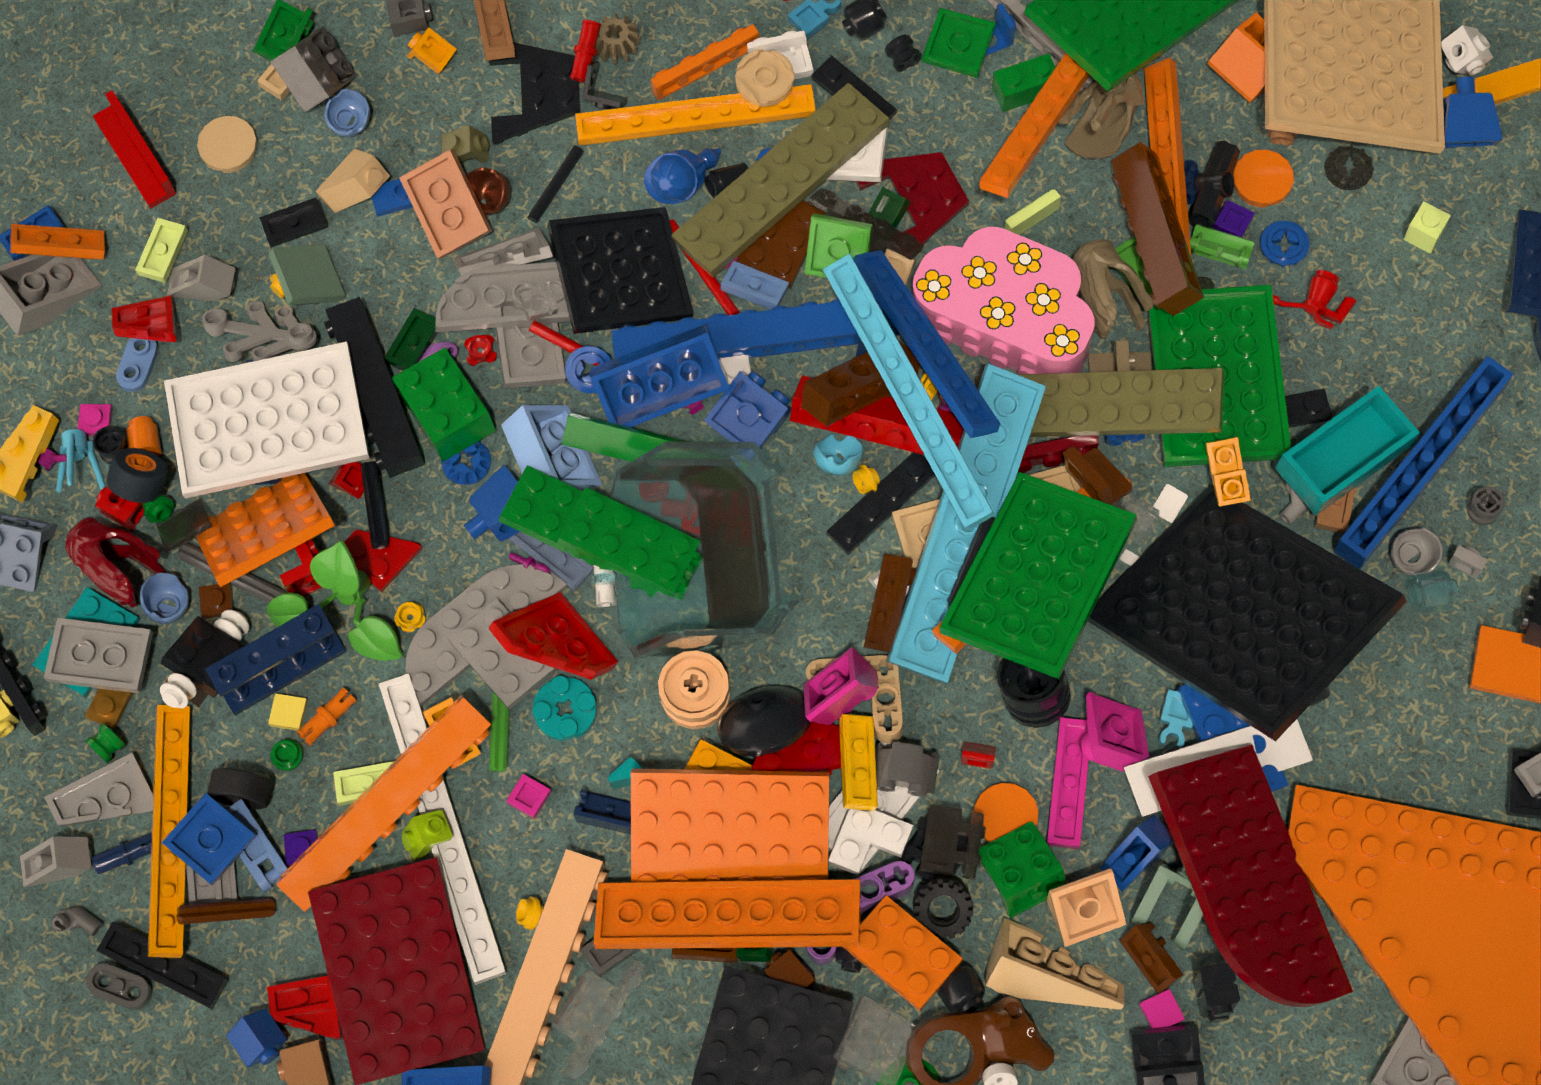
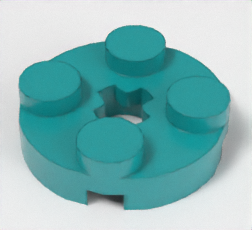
[532,676,597,741]

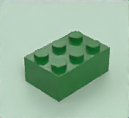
[392,347,496,462]

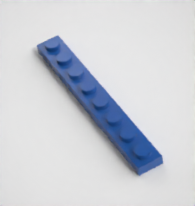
[854,250,1001,438]

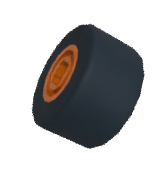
[106,448,168,503]

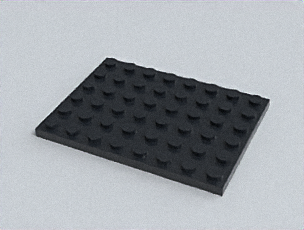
[1088,484,1406,742]

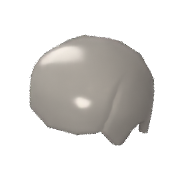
[1390,528,1443,576]

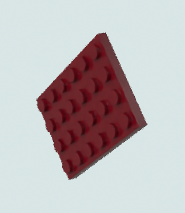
[308,857,485,1085]

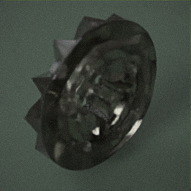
[1324,144,1374,190]

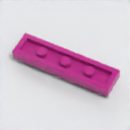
[1047,717,1089,850]

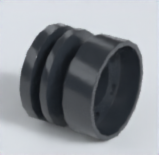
[997,658,1071,728]

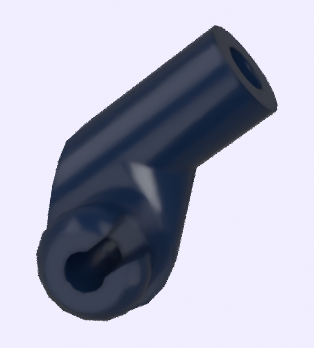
[1184,160,1200,204]

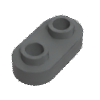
[86,963,152,1010]

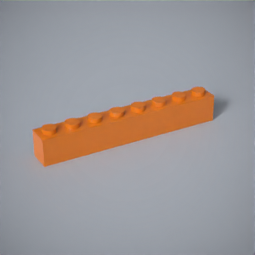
[276,694,491,912]

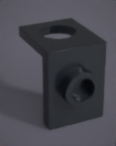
[582,60,628,109]

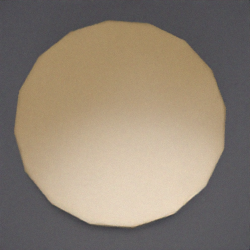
[735,49,795,107]
[197,116,258,173]

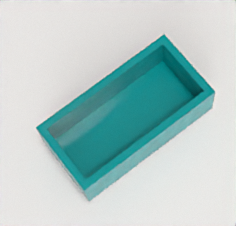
[1275,385,1420,516]

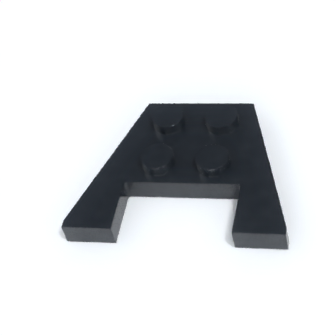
[489,42,581,145]

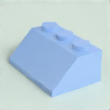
[501,405,602,491]

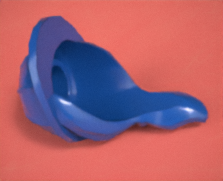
[644,148,721,204]

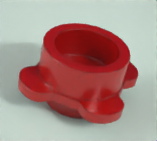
[464,334,497,366]

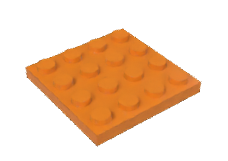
[192,473,335,587]

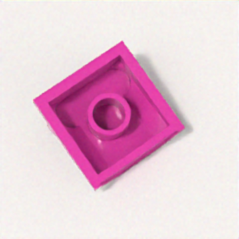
[1081,692,1150,772]

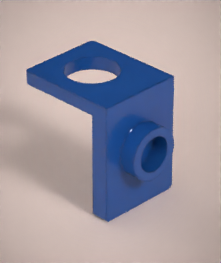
[986,3,1017,56]

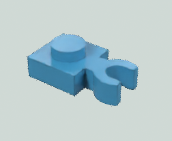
[788,0,841,40]

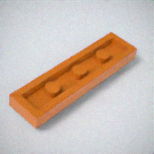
[650,24,759,101]

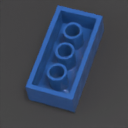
[590,324,730,427]

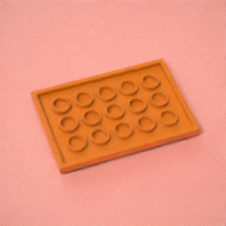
[631,769,829,882]

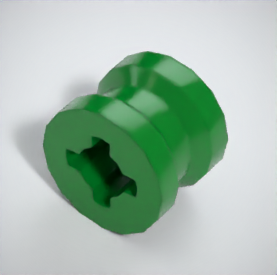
[85,723,126,764]

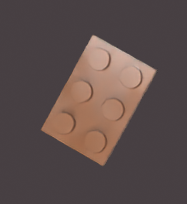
[399,150,492,259]

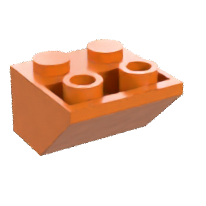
[1207,12,1265,103]

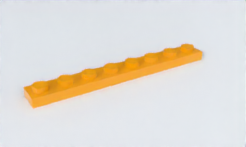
[575,84,816,146]
[148,705,190,958]

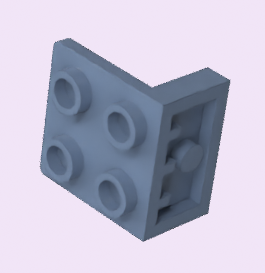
[0,513,56,592]

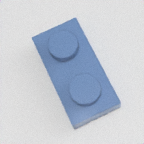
[721,261,789,309]

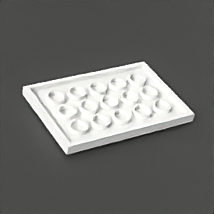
[164,342,370,498]

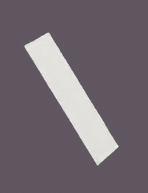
[1124,719,1313,817]

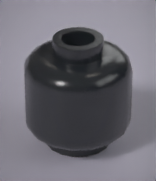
[842,0,887,40]
[937,966,985,1013]

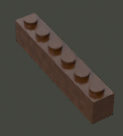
[1111,142,1204,316]

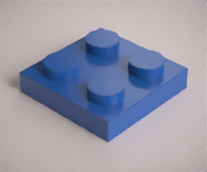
[161,793,256,886]

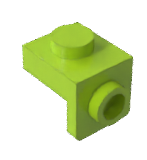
[402,810,453,861]

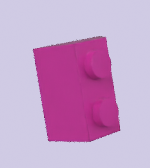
[803,647,879,725]

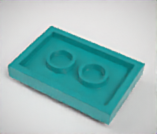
[32,587,140,698]

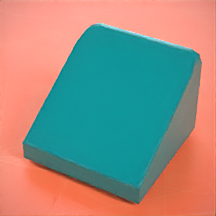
[608,757,643,789]

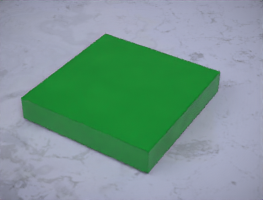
[921,8,996,78]

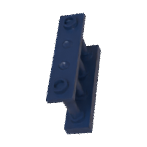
[205,604,346,716]

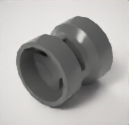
[1467,486,1504,526]

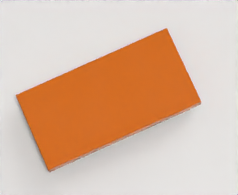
[1469,625,1541,704]

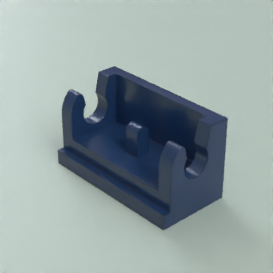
[574,789,631,835]

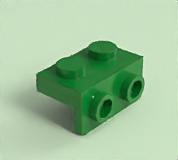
[252,0,314,61]

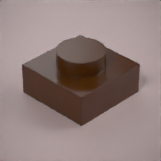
[198,582,234,619]

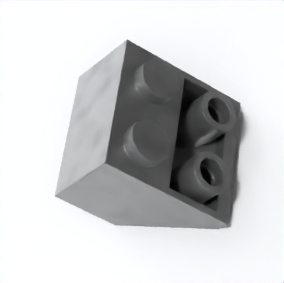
[271,26,357,112]

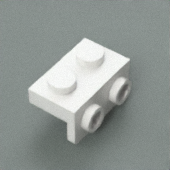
[747,31,814,79]

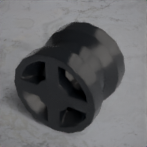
[885,34,922,72]

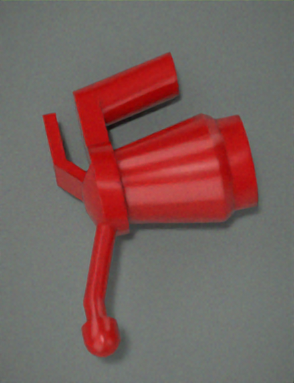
[1273,270,1357,329]

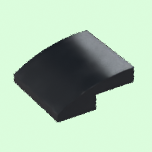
[1130,1024,1205,1085]

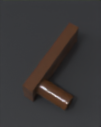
[864,554,917,652]

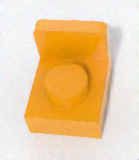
[406,27,457,74]

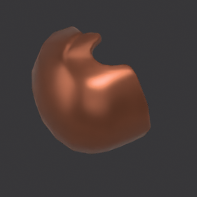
[466,167,511,215]

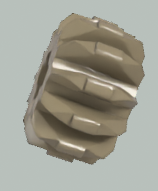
[595,12,641,65]

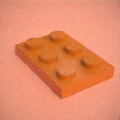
[843,895,963,1011]

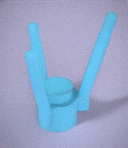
[56,429,106,493]

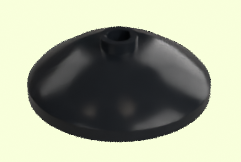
[717,686,811,756]

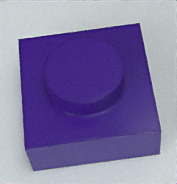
[1213,200,1255,238]
[284,830,318,867]

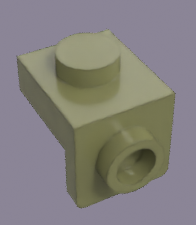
[441,125,489,163]

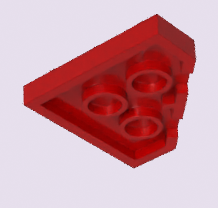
[488,592,618,680]
[750,722,841,775]

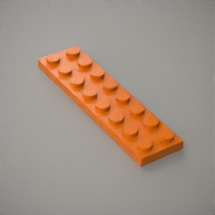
[593,879,861,949]

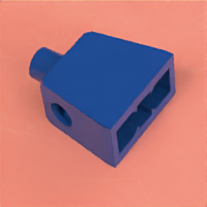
[1443,77,1502,148]
[463,465,520,541]

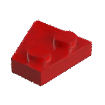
[111,295,177,342]
[344,530,422,593]
[267,976,343,1040]

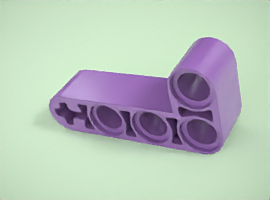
[805,861,915,965]

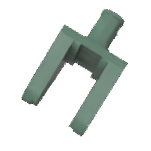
[1131,862,1203,950]

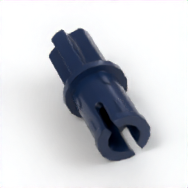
[92,832,152,874]

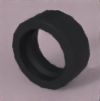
[207,768,272,809]

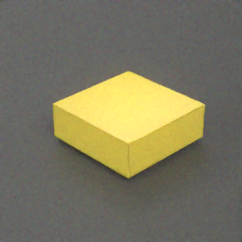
[268,693,308,731]

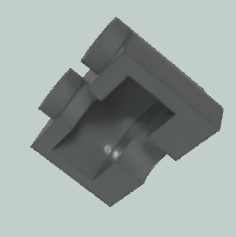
[875,742,940,797]

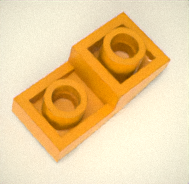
[1205,437,1251,507]

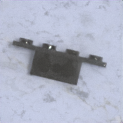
[808,188,924,260]

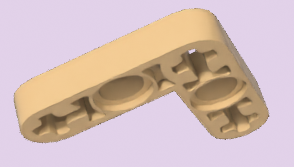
[805,655,903,744]

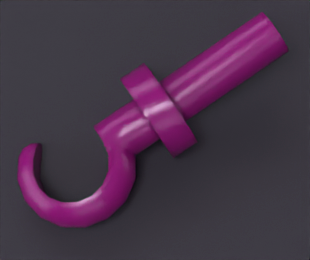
[509,552,551,575]

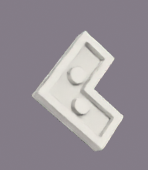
[828,809,913,876]

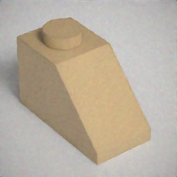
[315,149,390,213]

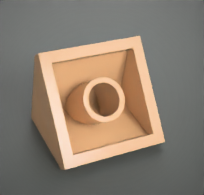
[1046,868,1127,947]

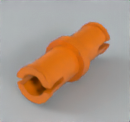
[296,687,357,746]

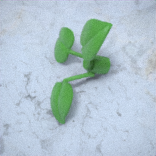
[266,540,404,661]

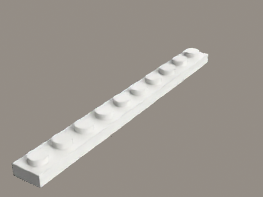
[379,673,507,985]

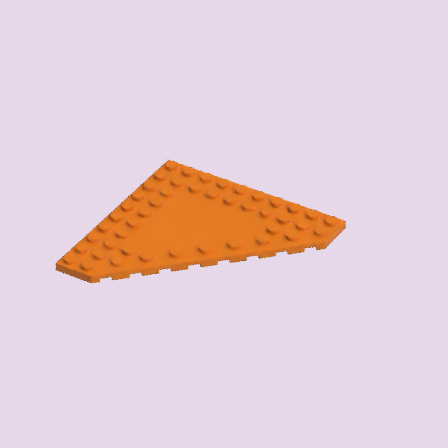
[1288,785,1541,1085]

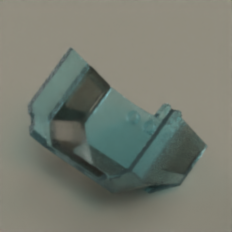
[591,442,799,658]

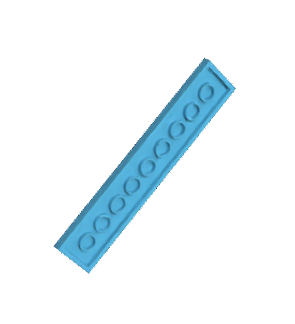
[886,364,1046,683]

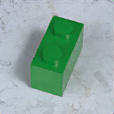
[992,53,1056,112]

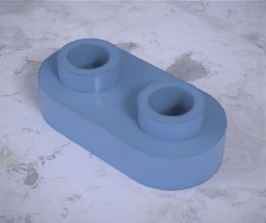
[116,338,159,392]

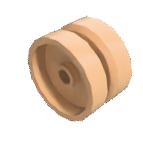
[658,650,731,729]

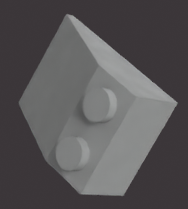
[0,255,101,336]

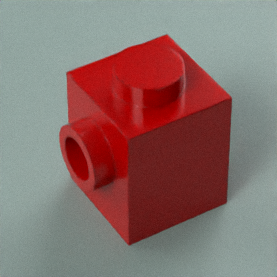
[95,487,144,532]

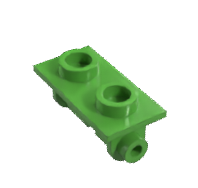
[1190,224,1255,269]

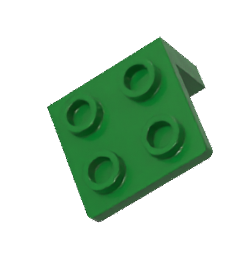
[976,822,1067,919]

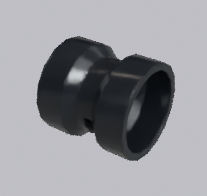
[93,426,129,464]

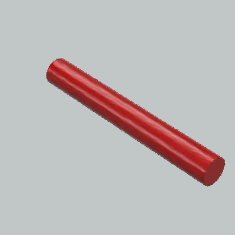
[528,320,599,366]

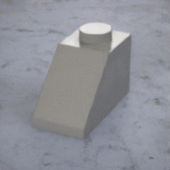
[167,255,235,301]
[20,836,92,887]

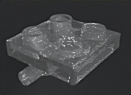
[833,996,918,1085]

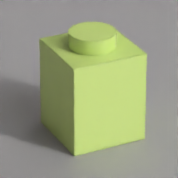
[1404,201,1451,254]

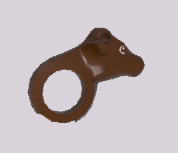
[905,996,1054,1085]

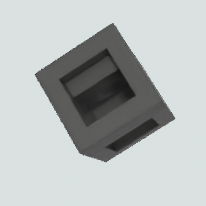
[386,0,433,38]

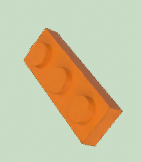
[10,224,105,260]

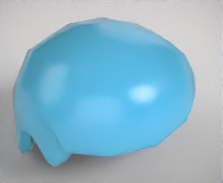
[813,434,864,476]

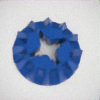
[1260,221,1309,268]
[565,344,611,393]
[441,441,491,485]

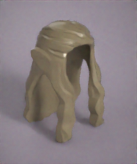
[1058,74,1144,159]
[1073,239,1154,339]

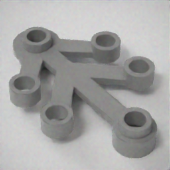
[202,301,317,362]

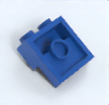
[704,370,791,458]

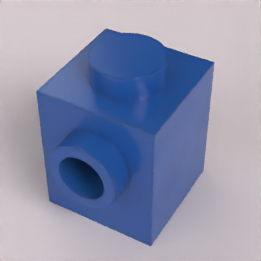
[226,1008,287,1068]

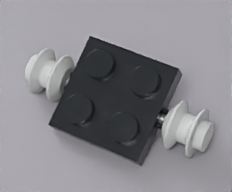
[160,610,249,708]

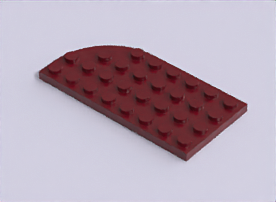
[1148,744,1353,1007]

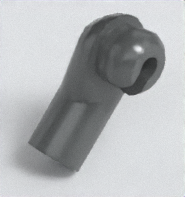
[51,907,103,936]

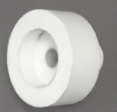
[982,1062,1018,1085]

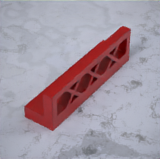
[93,90,176,209]

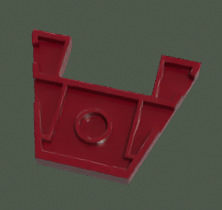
[855,152,969,257]

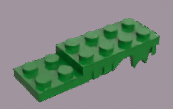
[499,465,703,601]

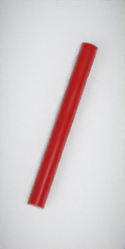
[669,219,740,315]

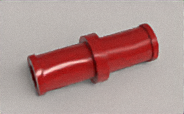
[570,19,601,83]

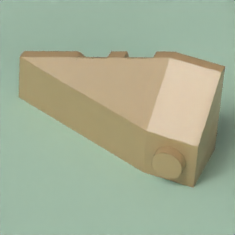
[985,918,1124,1010]

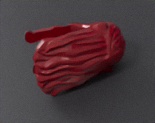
[65,517,166,608]

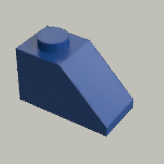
[1100,815,1174,891]

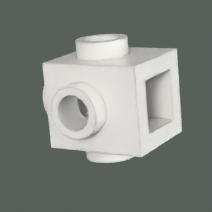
[1441,25,1493,75]

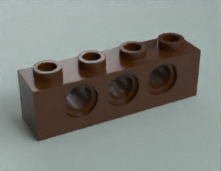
[801,340,920,427]

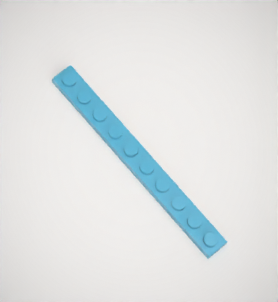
[823,254,995,531]

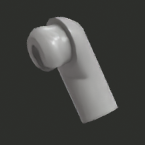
[1279,483,1308,525]

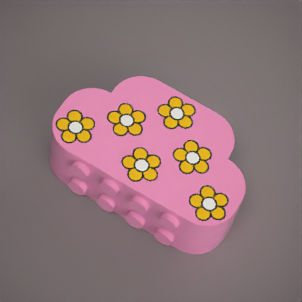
[912,227,1095,375]

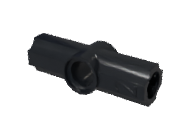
[1188,141,1240,228]

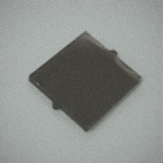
[156,498,212,552]

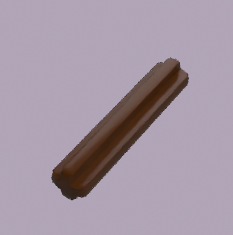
[177,898,275,924]

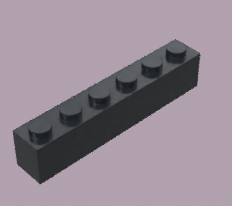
[324,297,425,478]

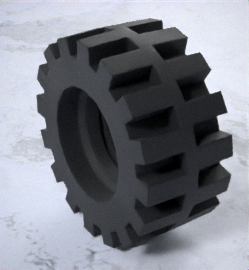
[913,875,973,940]

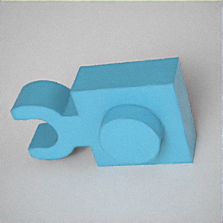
[1158,689,1193,749]

